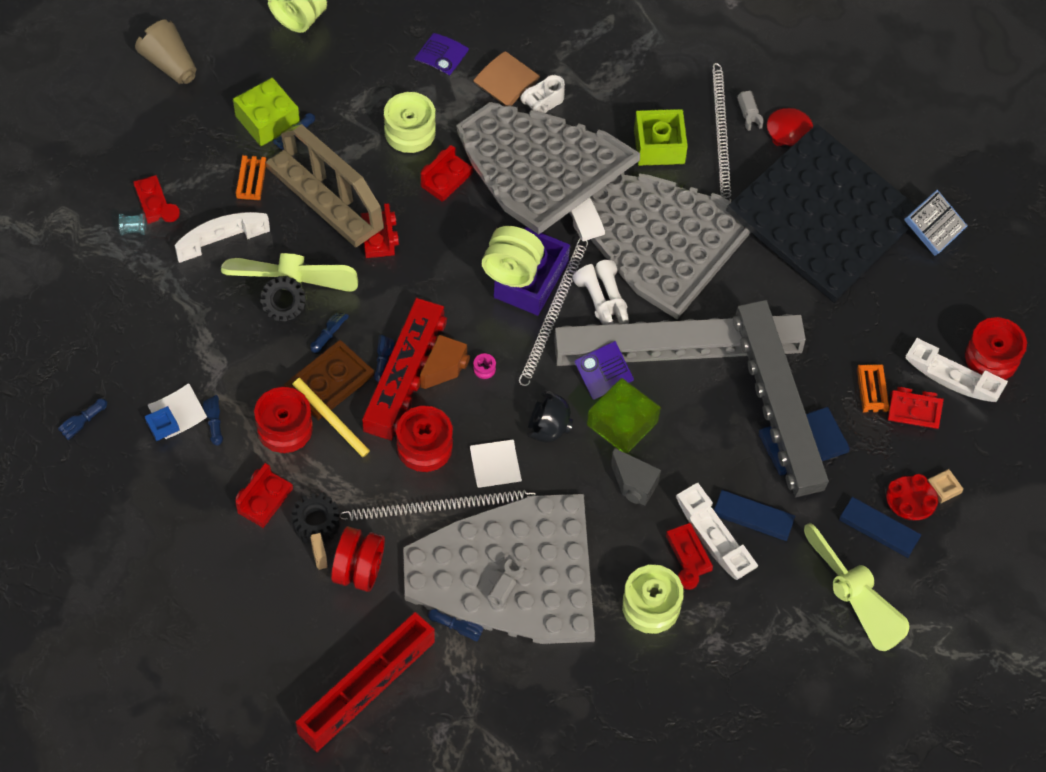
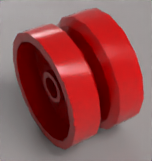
[965,317,1027,380]
[254,387,313,453]
[396,406,453,472]
[331,526,385,592]

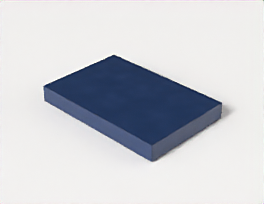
[759,407,850,476]

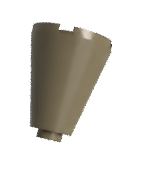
[135,19,196,84]

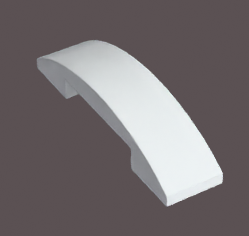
[569,197,605,241]
[175,212,270,263]
[906,338,1008,402]
[676,483,758,580]

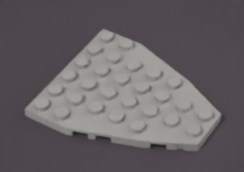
[456,102,640,234]
[590,172,751,319]
[403,494,595,644]

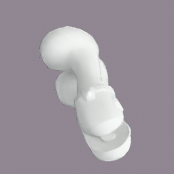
[572,260,629,325]

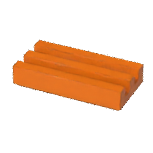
[236,155,267,200]
[857,364,889,412]

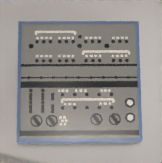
[904,190,967,256]

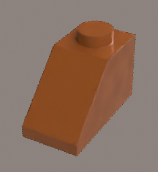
[420,335,470,389]

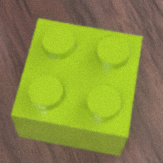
[233,77,300,146]
[634,109,688,166]

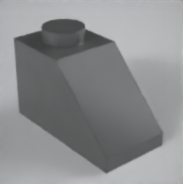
[611,448,661,506]

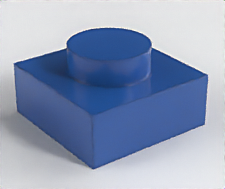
[144,406,180,441]

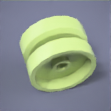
[268,0,327,33]
[384,92,436,153]
[482,226,544,287]
[622,565,683,634]

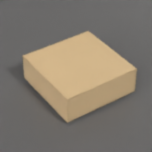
[927,469,963,504]
[310,533,328,570]

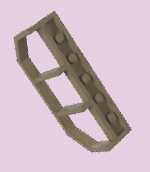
[266,124,384,247]

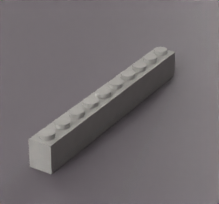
[554,314,806,366]

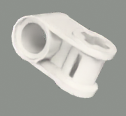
[521,75,565,113]

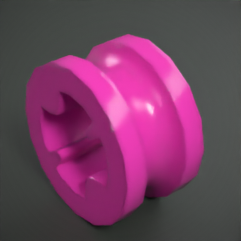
[473,353,496,379]

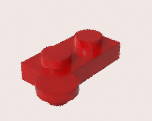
[134,175,180,224]
[666,523,713,590]

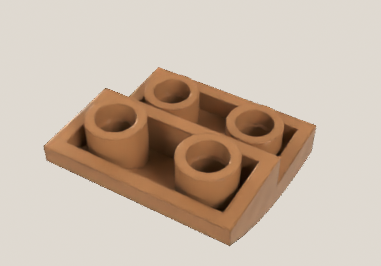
[473,51,540,106]

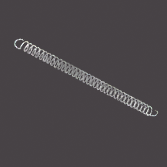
[713,63,731,202]
[519,238,588,386]
[340,490,536,521]

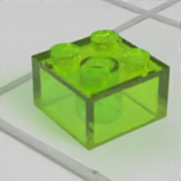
[587,378,661,454]

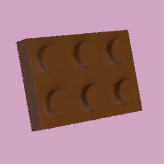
[284,340,374,421]

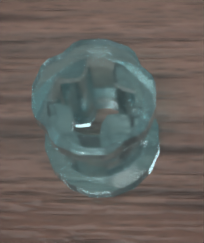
[119,213,146,236]

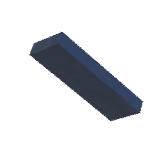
[714,490,795,541]
[839,497,921,558]

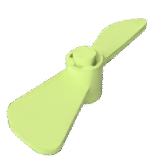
[221,253,358,291]
[804,523,909,651]

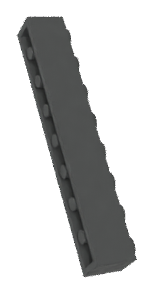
[733,300,829,498]

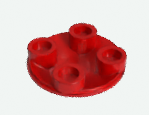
[767,108,813,146]
[886,474,938,520]

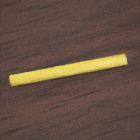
[292,378,370,458]

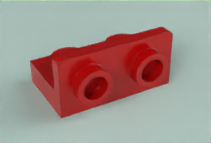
[420,145,473,202]
[361,203,399,258]
[887,387,943,429]
[235,463,293,528]

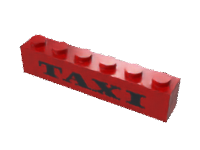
[363,298,447,441]
[296,612,435,752]

